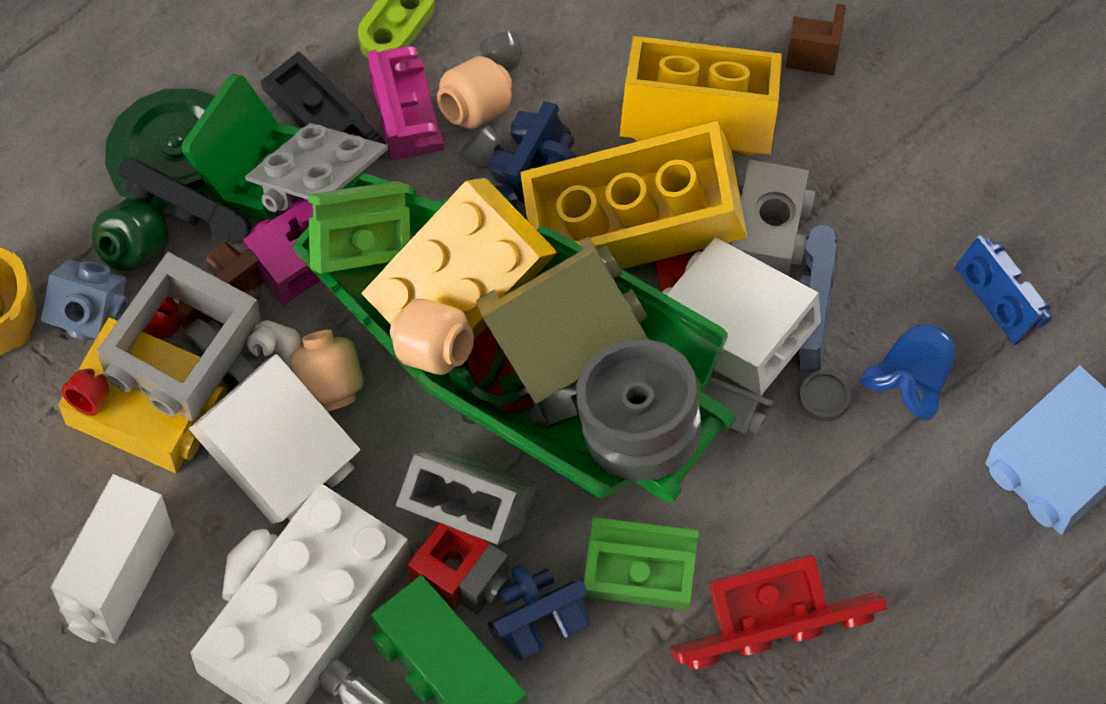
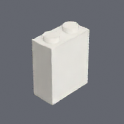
[662,237,821,396]
[189,354,360,524]
[51,474,174,644]

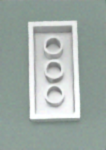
[190,483,410,704]

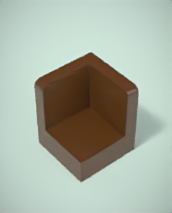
[785,4,846,76]

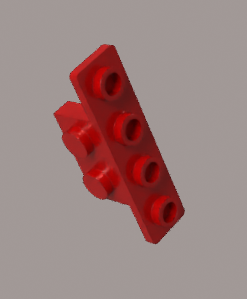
[669,554,888,669]

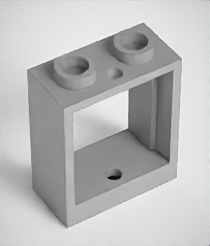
[97,252,261,422]

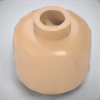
[437,56,512,130]
[390,298,474,375]
[289,330,364,411]

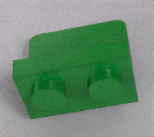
[182,74,301,220]

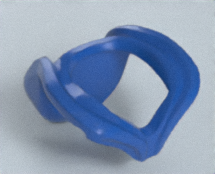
[860,324,955,420]

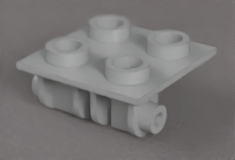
[245,123,388,212]

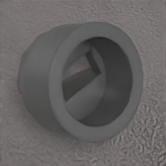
[480,31,522,73]
[460,123,504,168]

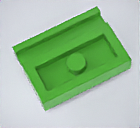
[308,181,410,273]
[584,517,699,610]

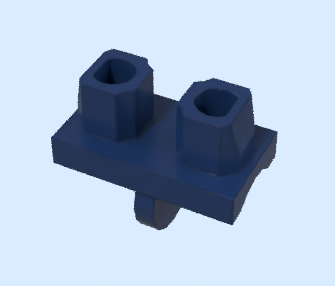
[489,101,577,203]
[486,563,590,660]

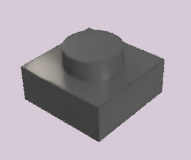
[459,544,511,615]

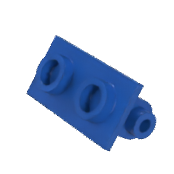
[955,235,1052,345]

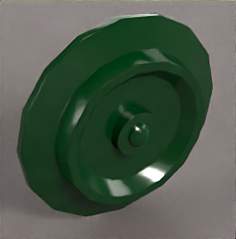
[105,88,220,216]

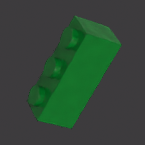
[370,575,527,704]

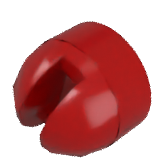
[143,296,181,339]
[61,368,109,416]

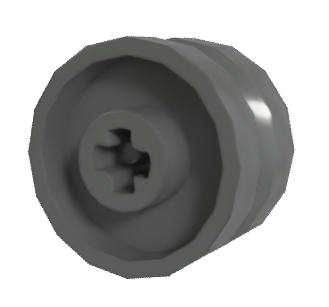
[576,339,702,481]

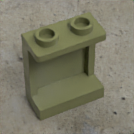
[476,236,648,404]

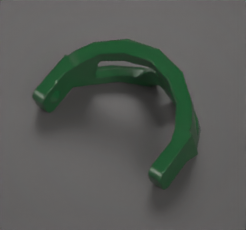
[449,343,524,405]

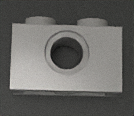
[731,159,815,276]

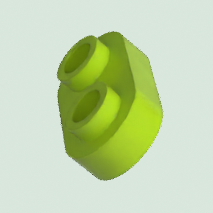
[358,0,435,57]

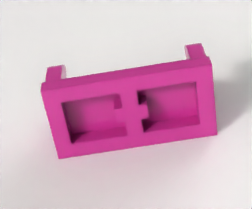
[367,46,444,161]

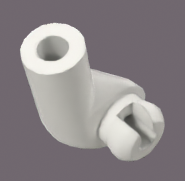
[247,320,303,370]
[222,529,279,601]

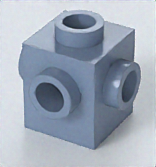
[41,259,128,340]

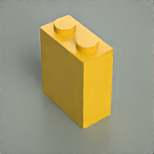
[58,317,227,474]

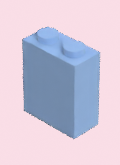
[985,365,1106,536]

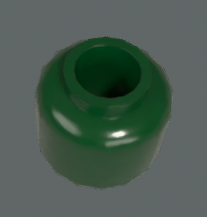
[92,198,169,272]

